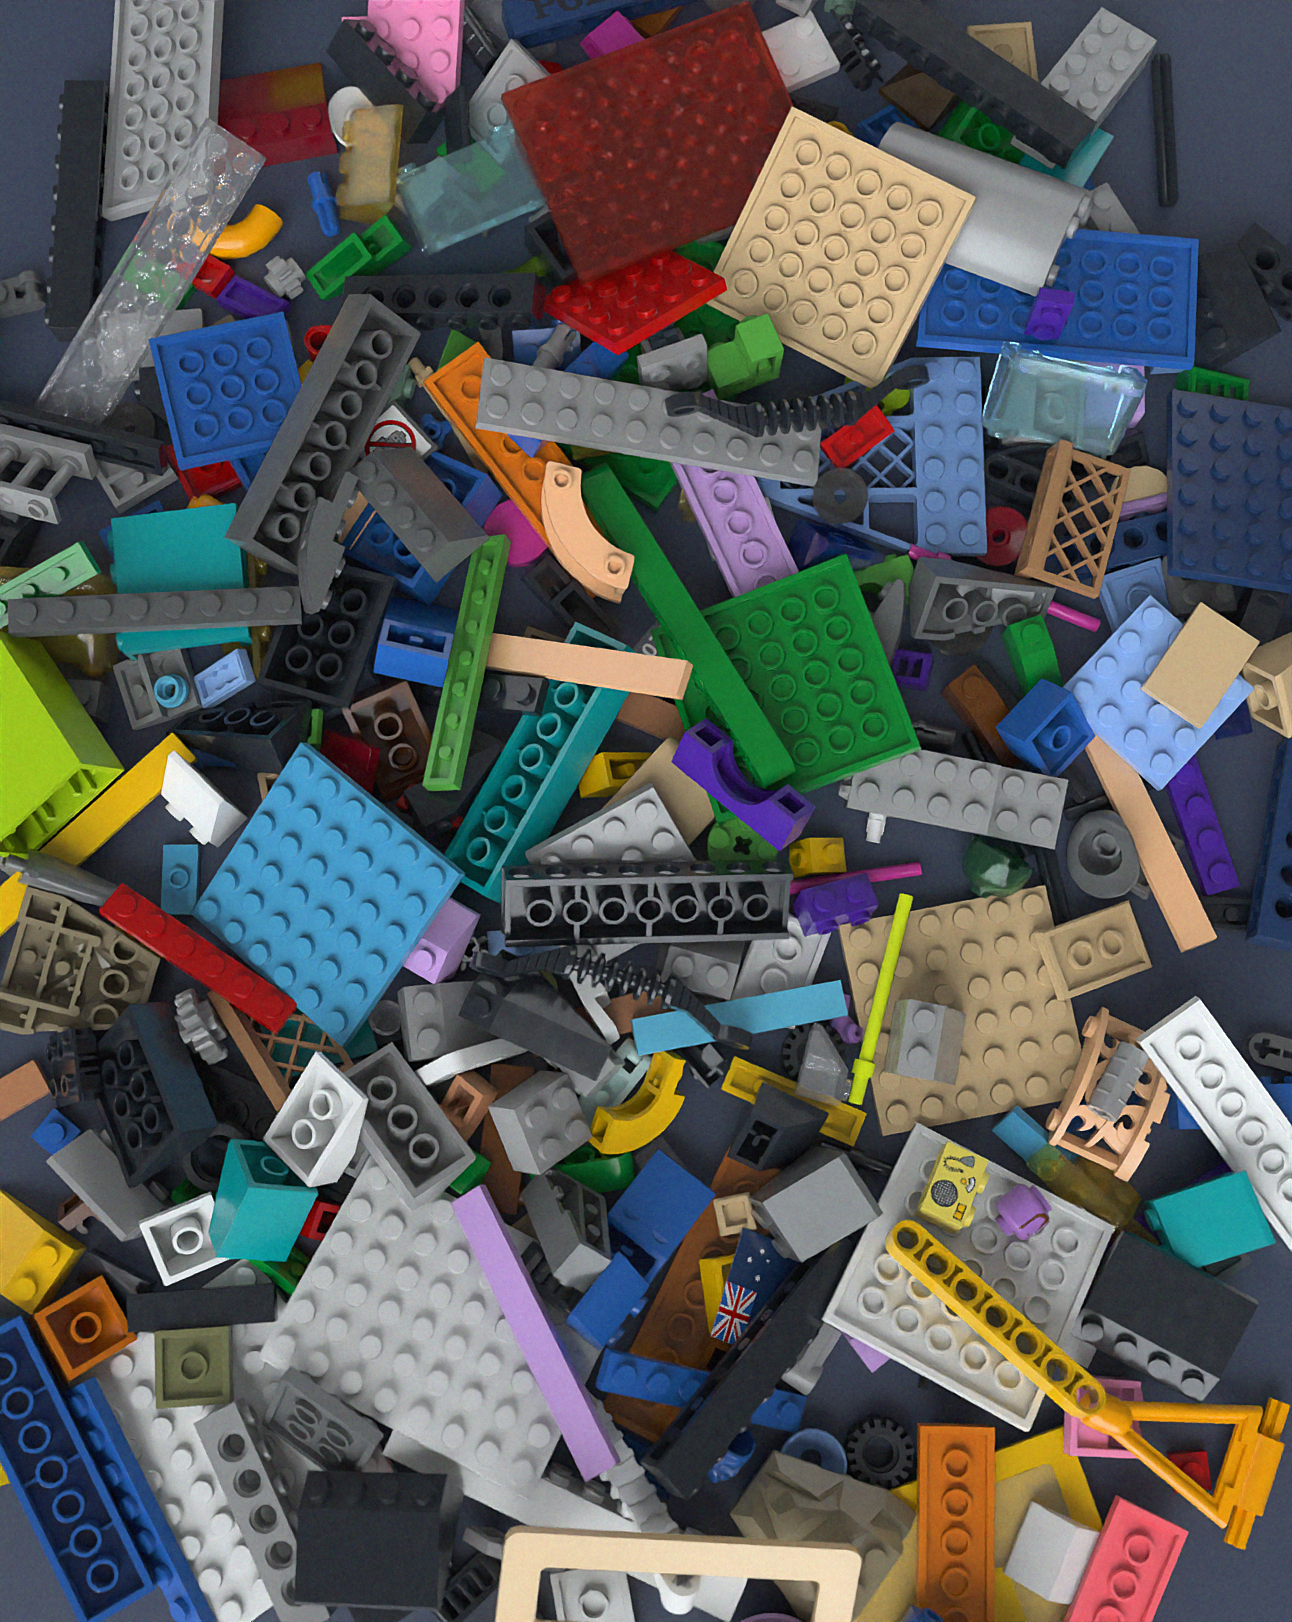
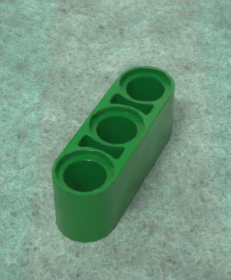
[529,1145,636,1193]

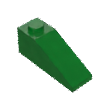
[1001,615,1063,697]

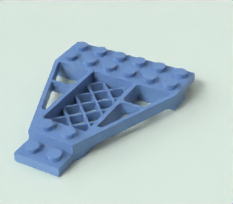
[754,357,987,561]

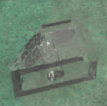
[794,1023,852,1106]

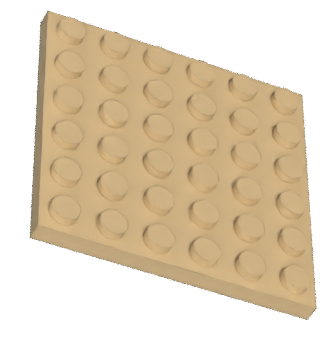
[706,107,977,389]
[838,885,1085,1136]

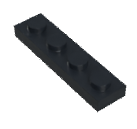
[419,671,550,717]

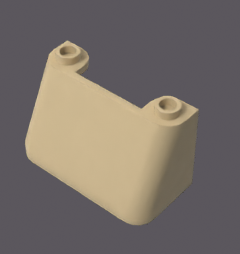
[602,736,716,846]

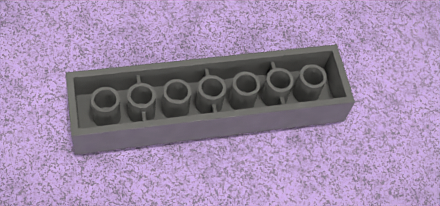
[224,294,421,575]

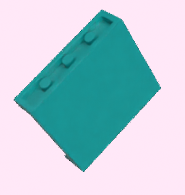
[107,503,256,661]

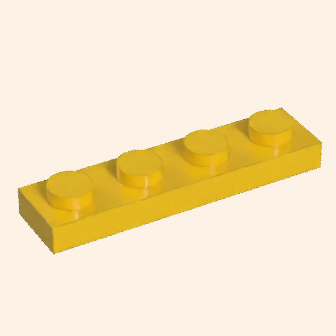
[720,1056,867,1147]

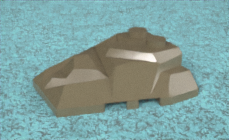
[0,886,161,1035]
[729,1449,917,1622]

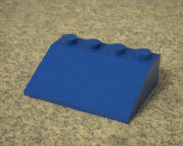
[341,451,502,606]

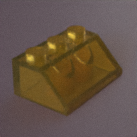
[336,104,403,225]

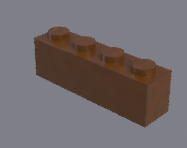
[480,1063,537,1215]

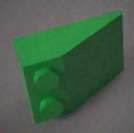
[938,100,1026,165]

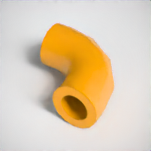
[192,204,283,260]

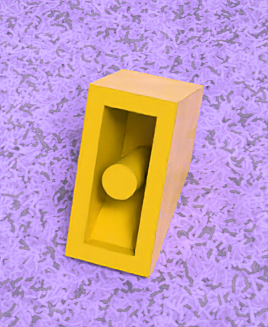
[578,752,652,798]

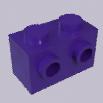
[793,873,879,937]

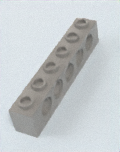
[193,1397,337,1622]

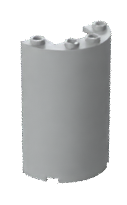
[878,122,1092,297]

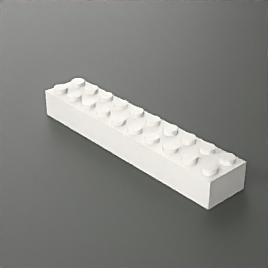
[382,1430,748,1622]

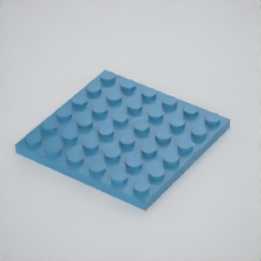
[191,743,466,1047]

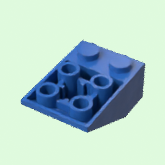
[373,596,459,688]
[607,1149,717,1285]

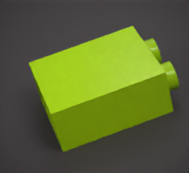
[0,631,125,859]

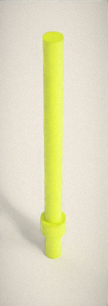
[848,893,913,1105]

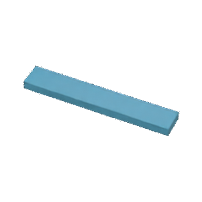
[631,980,848,1056]

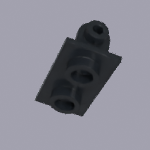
[672,1042,730,1088]

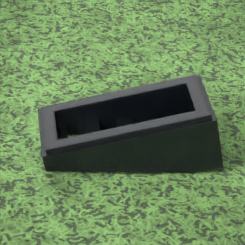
[521,1240,592,1318]
[431,1551,501,1622]

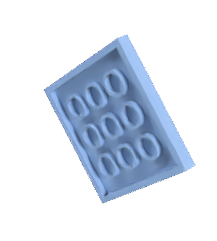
[1063,595,1254,791]

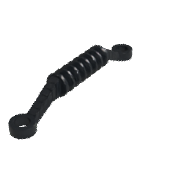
[665,365,930,438]
[469,944,754,1050]

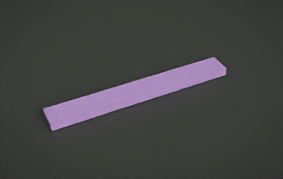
[451,1185,621,1482]

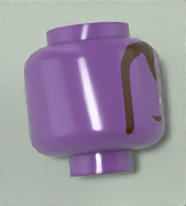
[994,1184,1052,1240]

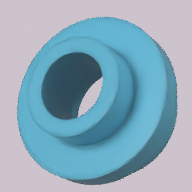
[154,674,189,708]

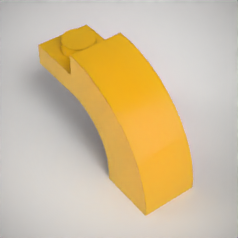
[588,1050,685,1154]

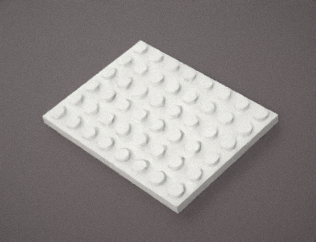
[258,1155,601,1501]
[68,1259,398,1622]

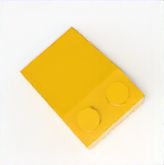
[0,1189,87,1314]

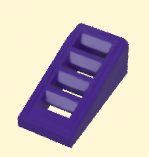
[891,648,934,692]

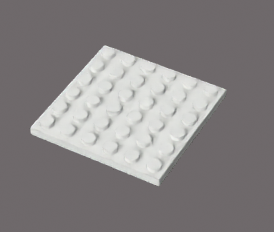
[821,1122,1114,1432]

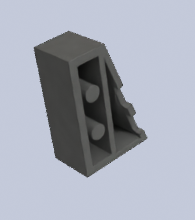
[521,1166,611,1293]

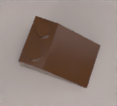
[341,677,432,801]

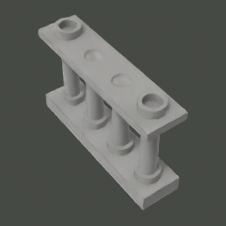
[0,423,98,524]

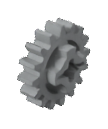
[174,988,228,1065]

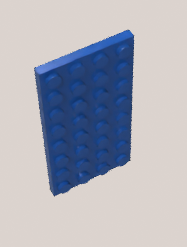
[916,229,1199,370]

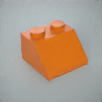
[28,1275,137,1384]

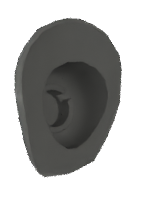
[1066,809,1140,899]

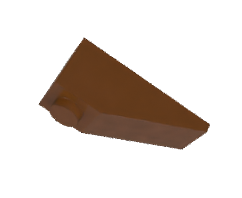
[941,664,1022,769]

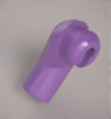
[829,994,863,1044]

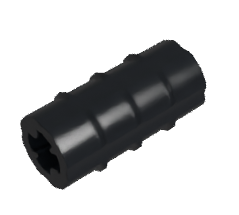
[462,5,503,77]

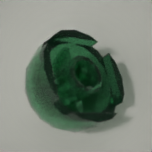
[961,834,1035,899]

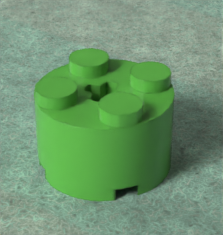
[706,818,778,861]

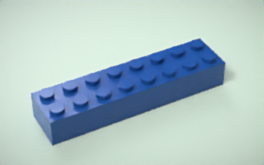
[0,1313,156,1622]

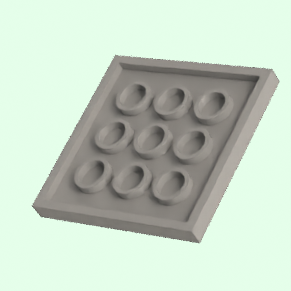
[525,782,697,962]

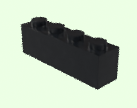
[326,19,446,144]

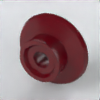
[976,507,1028,566]

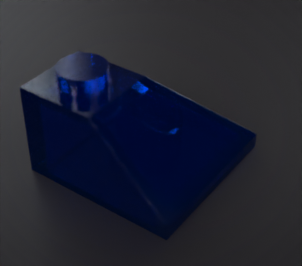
[787,520,886,572]

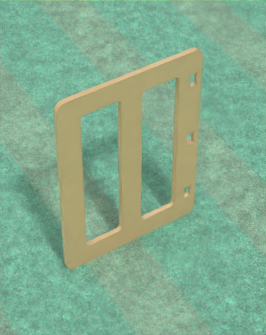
[495,1526,862,1622]

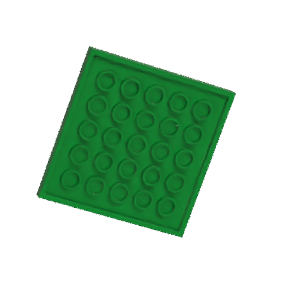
[650,554,921,825]

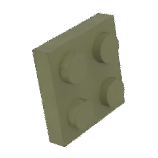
[154,1325,234,1409]

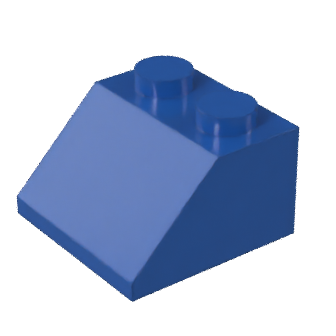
[995,679,1095,777]
[564,1252,649,1351]

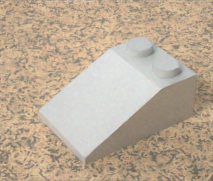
[161,751,248,847]
[263,1052,368,1187]

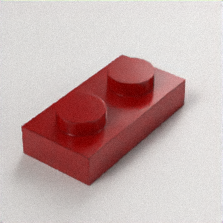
[820,405,895,473]

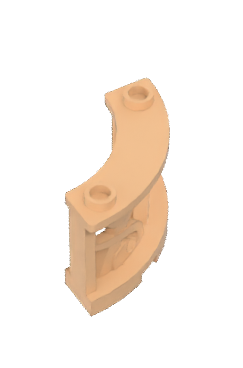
[541,461,635,604]
[1045,1007,1170,1182]

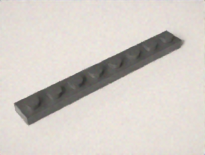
[8,586,302,638]

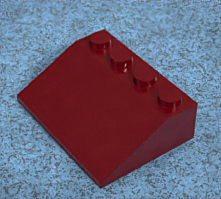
[215,62,338,176]

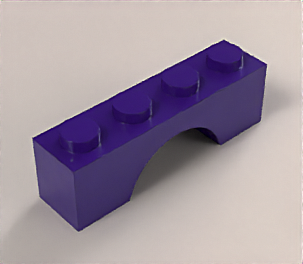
[671,719,815,851]

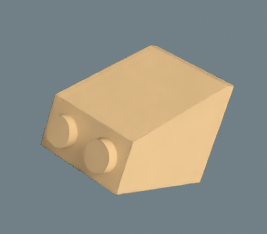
[1240,632,1292,738]

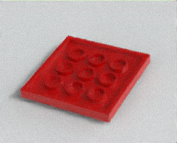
[543,238,727,355]

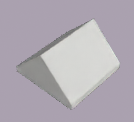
[1002,1500,1100,1605]

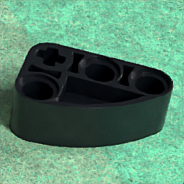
[983,444,1088,519]

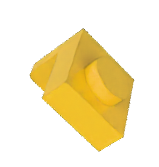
[789,838,847,878]

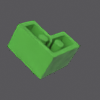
[707,313,784,400]

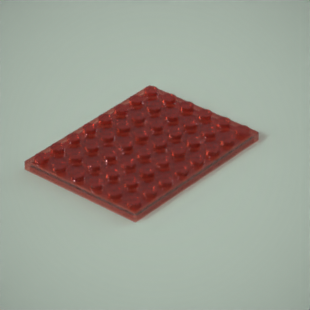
[501,0,795,285]

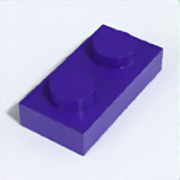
[1024,287,1075,340]

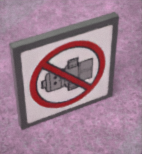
[358,400,439,462]

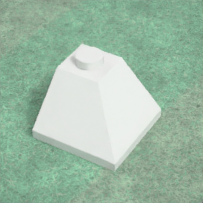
[138,1192,229,1286]

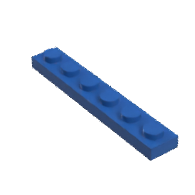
[595,1348,807,1433]

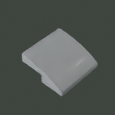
[113,648,203,730]

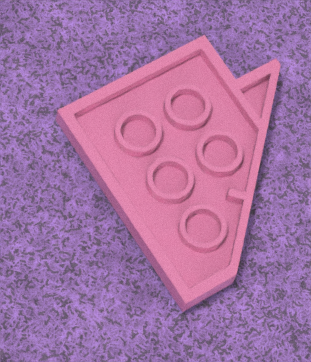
[342,0,465,118]

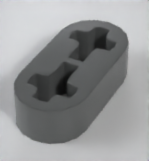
[1243,1032,1292,1074]

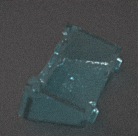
[393,123,551,258]
[980,340,1148,459]

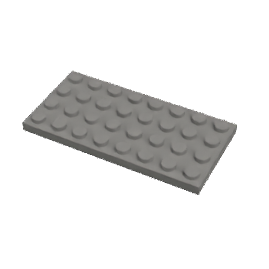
[102,0,224,221]

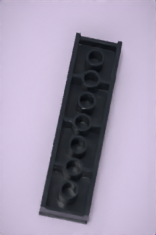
[501,859,794,947]

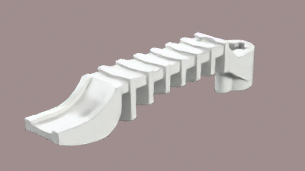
[585,1387,701,1614]

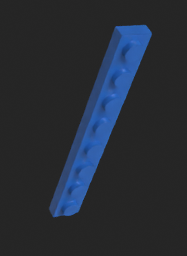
[64,1376,217,1622]

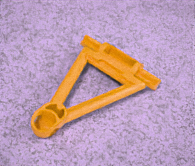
[1079,1392,1290,1550]

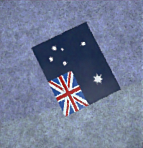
[711,1228,798,1344]

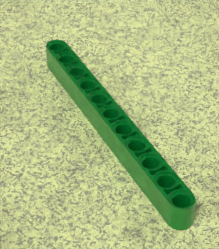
[580,462,796,790]

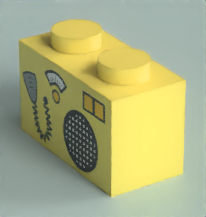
[914,1141,989,1234]

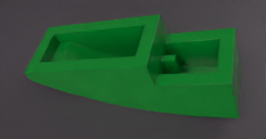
[305,214,413,301]

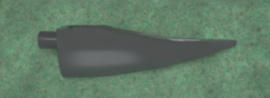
[4,849,118,907]

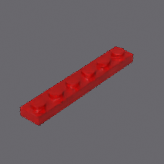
[99,883,297,1035]

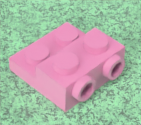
[1063,1375,1143,1459]

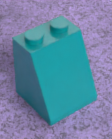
[208,1139,318,1262]
[1144,1170,1276,1268]

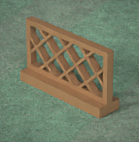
[1014,439,1131,599]
[207,970,354,1113]

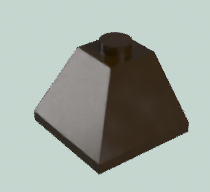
[878,63,963,132]

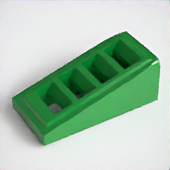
[1176,366,1249,401]

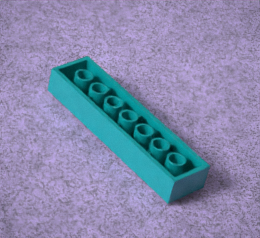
[444,622,638,904]

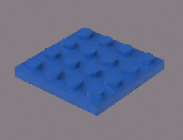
[148,312,302,471]

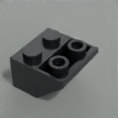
[727,1082,829,1172]

